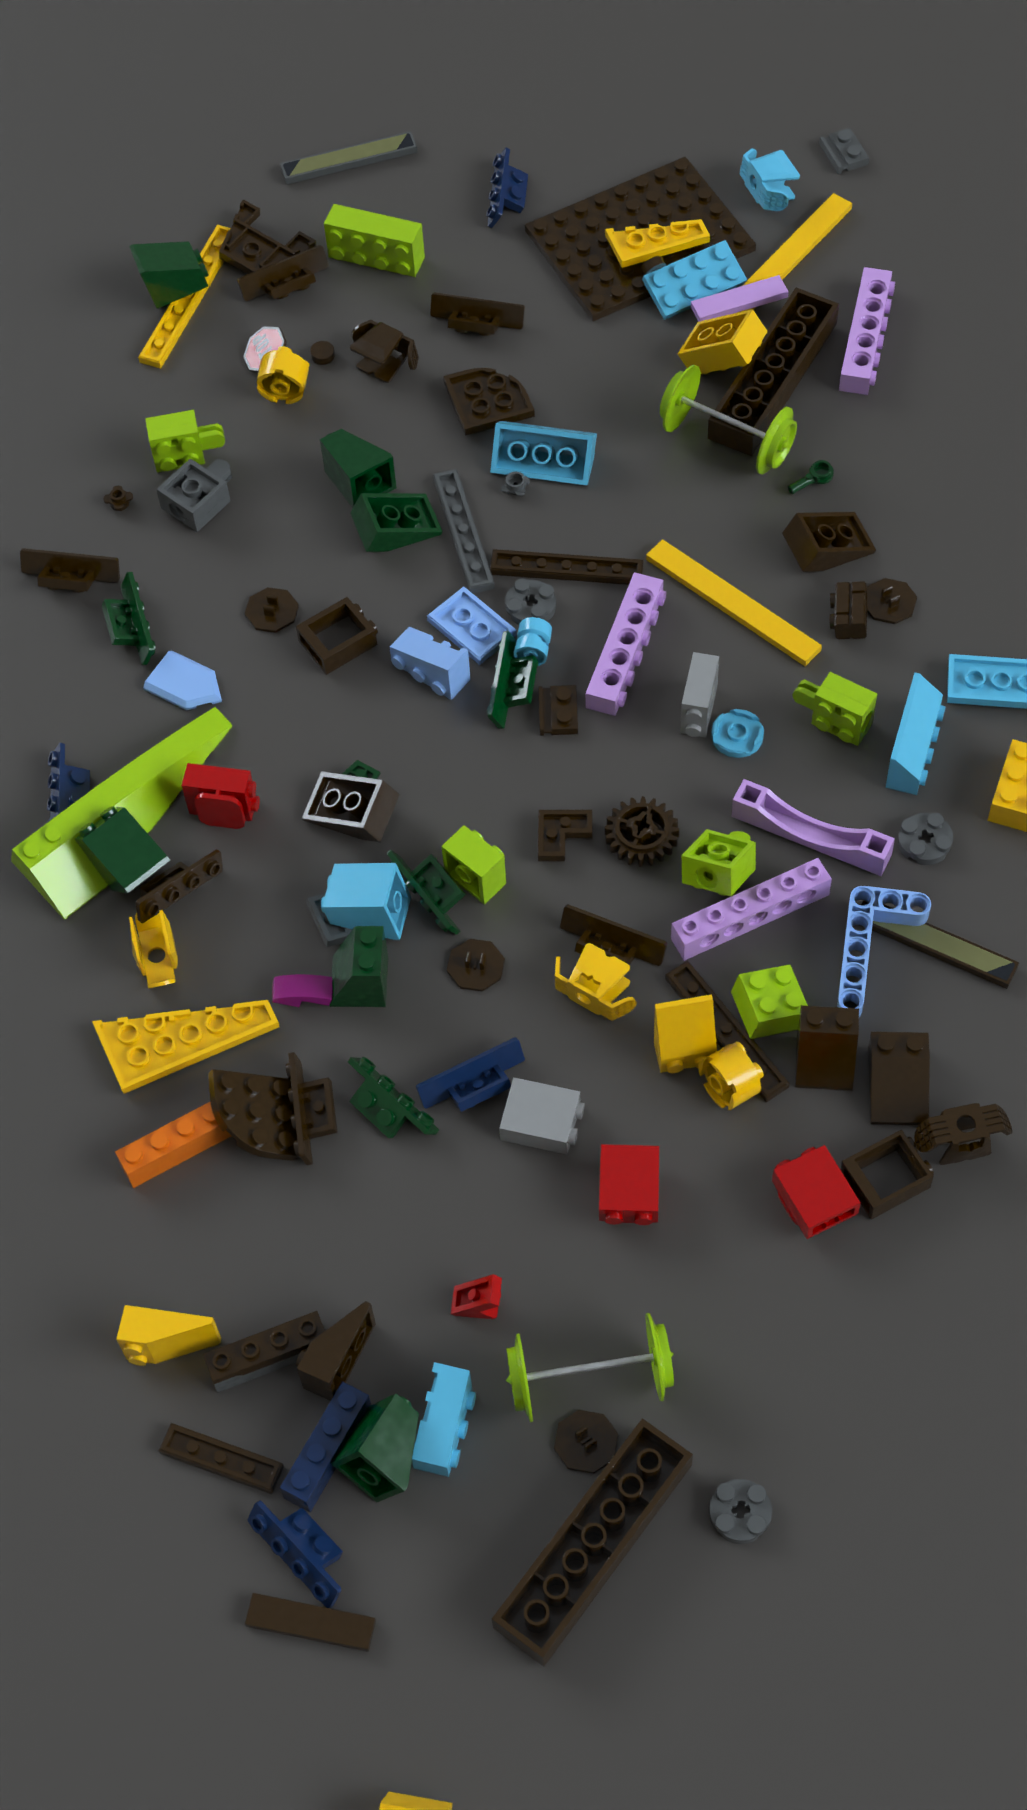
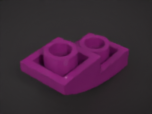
[272,974,332,1007]

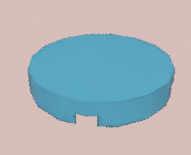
[711,709,764,758]

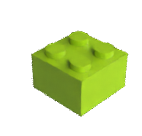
[441,825,506,905]
[731,964,808,1039]

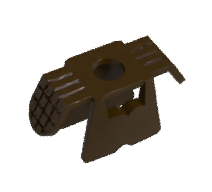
[350,320,419,383]
[914,1103,1013,1165]

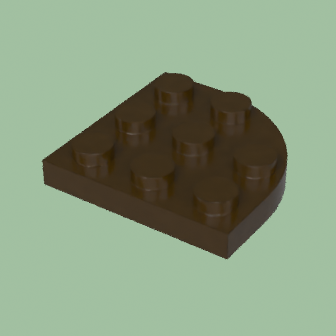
[443,368,535,436]
[208,1069,297,1161]

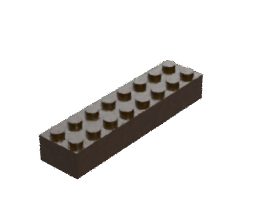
[708,287,839,456]
[492,1418,693,1667]

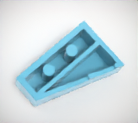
[412,1362,476,1477]

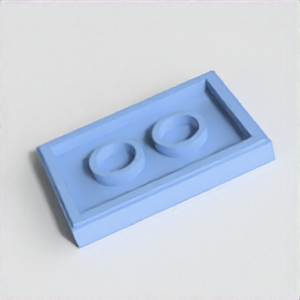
[427,586,517,665]

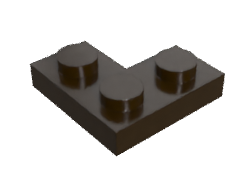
[538,810,592,861]

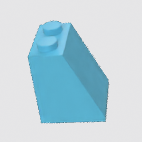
[321,863,411,940]

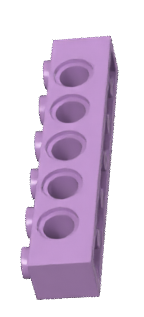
[839,267,895,395]
[585,572,666,716]
[671,858,832,961]

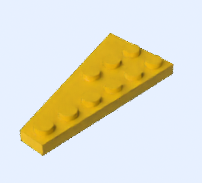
[92,1000,280,1094]

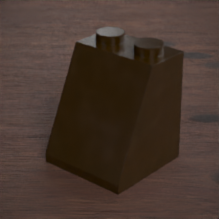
[795,1006,859,1091]

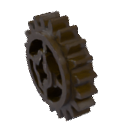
[605,796,679,867]

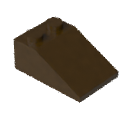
[782,512,876,572]
[302,771,399,842]
[868,1032,930,1125]
[296,1301,376,1401]

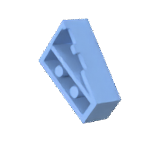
[389,627,471,700]

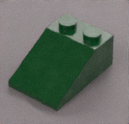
[350,493,443,552]

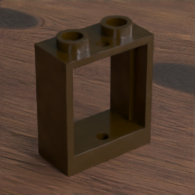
[296,597,378,675]
[840,1129,934,1220]

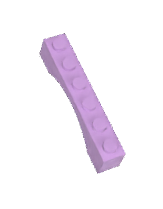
[731,779,895,876]

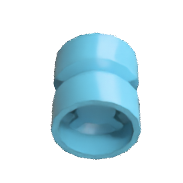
[514,617,552,666]

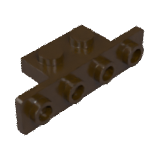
[237,245,329,301]
[430,292,525,336]
[20,548,120,593]
[136,849,223,923]
[560,904,667,966]
[286,1052,337,1165]

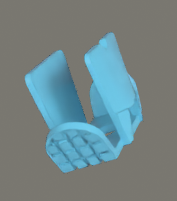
[739,148,800,211]

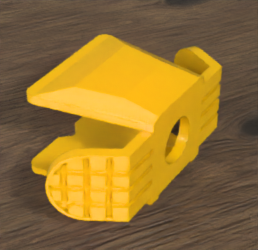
[129,910,178,989]
[555,943,637,1021]

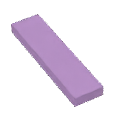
[691,275,789,322]

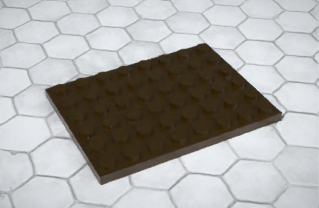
[525,157,756,322]

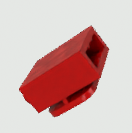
[181,763,260,829]
[599,1144,659,1225]
[772,1145,861,1239]

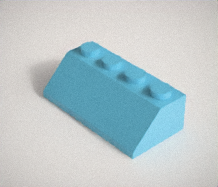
[490,421,597,486]
[885,672,946,795]

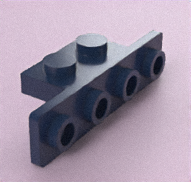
[486,147,528,228]
[47,743,90,822]
[416,1037,525,1112]
[247,1500,343,1608]

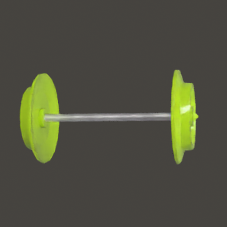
[659,365,797,475]
[505,1313,674,1422]

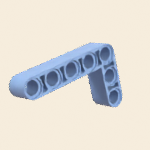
[837,886,931,1017]

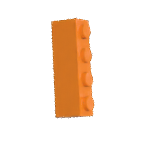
[115,1102,231,1188]

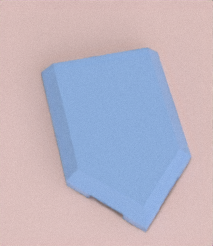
[143,651,222,711]

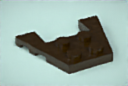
[219,199,316,274]

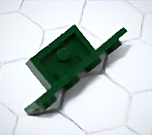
[102,572,155,665]
[487,631,538,729]
[386,849,466,935]
[347,1057,439,1138]

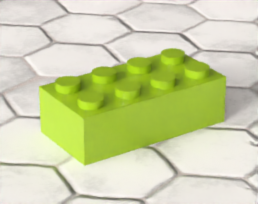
[324,204,425,277]

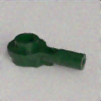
[788,460,834,494]

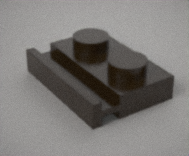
[539,685,578,736]

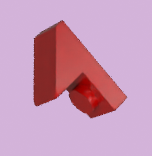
[451,1274,502,1319]

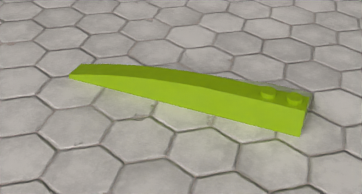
[11,707,232,920]

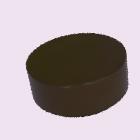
[641,256,666,275]
[310,341,335,365]

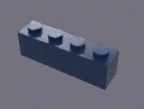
[280,1381,371,1513]

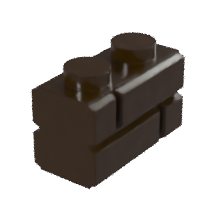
[829,581,867,640]

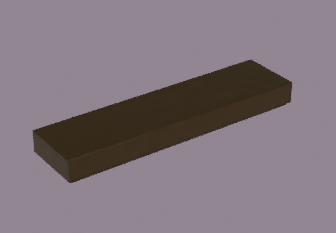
[158,1423,284,1495]
[245,1593,376,1652]

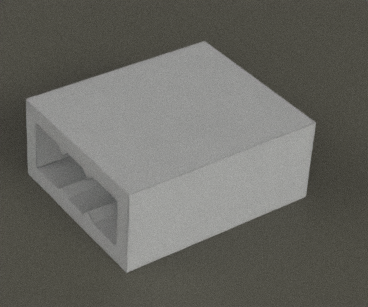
[680,652,719,737]
[499,1077,585,1155]

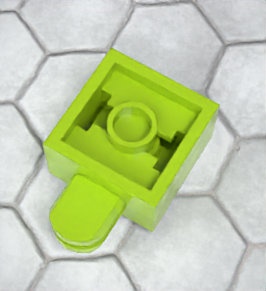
[145,410,225,473]
[792,672,877,746]
[681,829,756,897]

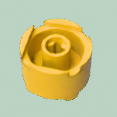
[257,346,309,404]
[698,1041,764,1110]

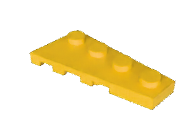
[605,219,710,268]

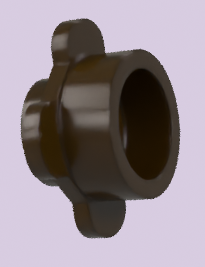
[103,485,133,511]

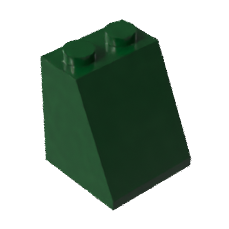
[129,241,209,309]
[320,429,397,508]
[75,806,170,893]
[330,926,389,1007]
[331,1394,419,1503]

